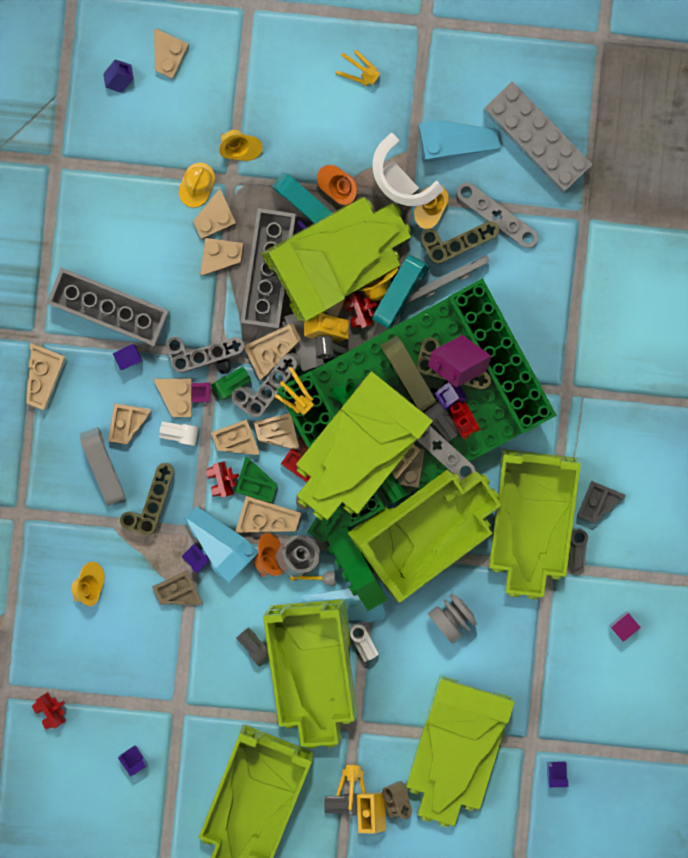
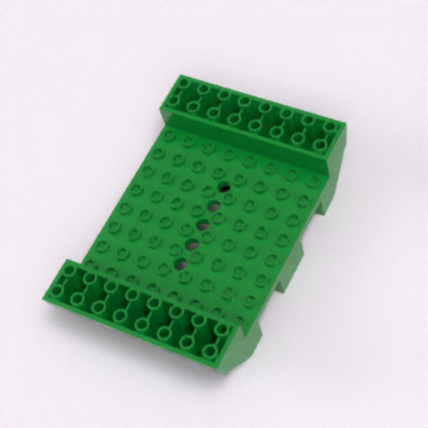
[277,278,557,527]

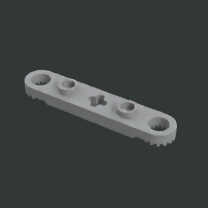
[457,183,538,248]
[406,255,490,304]
[417,425,475,480]

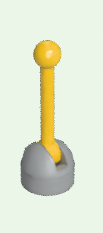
[289,571,336,586]

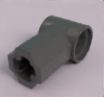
[315,335,347,360]
[424,401,460,442]
[568,527,588,567]
[236,627,269,667]
[324,793,359,815]

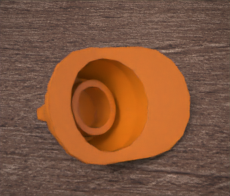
[317,165,357,205]
[254,533,283,577]

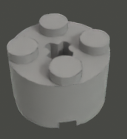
[276,535,320,577]

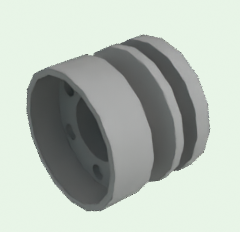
[428,593,478,645]

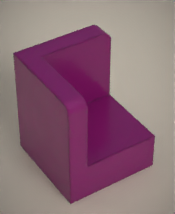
[190,382,212,403]
[609,611,641,642]

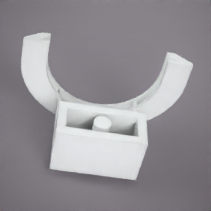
[373,133,444,206]

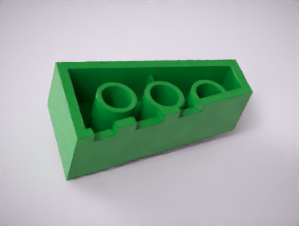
[327,527,388,611]

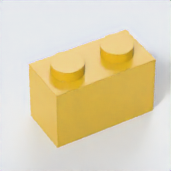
[304,313,348,343]
[357,792,386,833]

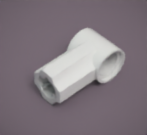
[159,421,199,446]
[349,623,379,662]

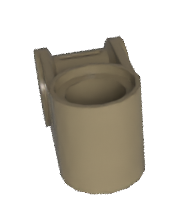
[382,781,412,820]

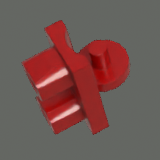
[343,292,377,328]
[449,402,481,440]
[206,461,239,498]
[32,692,66,730]

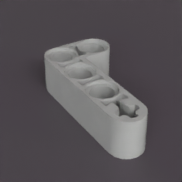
[166,337,245,373]
[232,352,301,417]
[80,427,126,506]

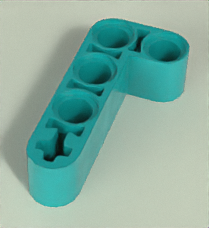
[271,172,332,223]
[372,255,430,329]

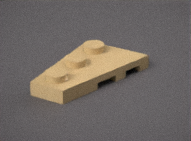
[244,323,301,381]
[26,343,67,411]
[235,496,301,533]

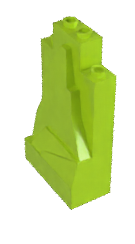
[261,197,411,321]
[296,371,433,521]
[488,449,581,600]
[348,470,501,603]
[263,599,357,749]
[406,675,515,828]
[198,724,314,858]

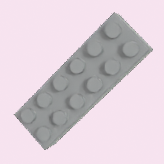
[483,81,592,193]
[240,208,296,329]
[47,268,170,347]

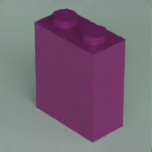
[428,335,491,387]

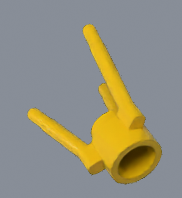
[335,50,380,86]
[275,367,314,416]
[336,764,365,810]

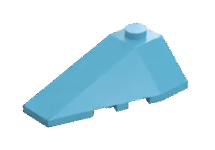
[419,120,500,162]
[184,506,258,584]
[303,587,386,623]

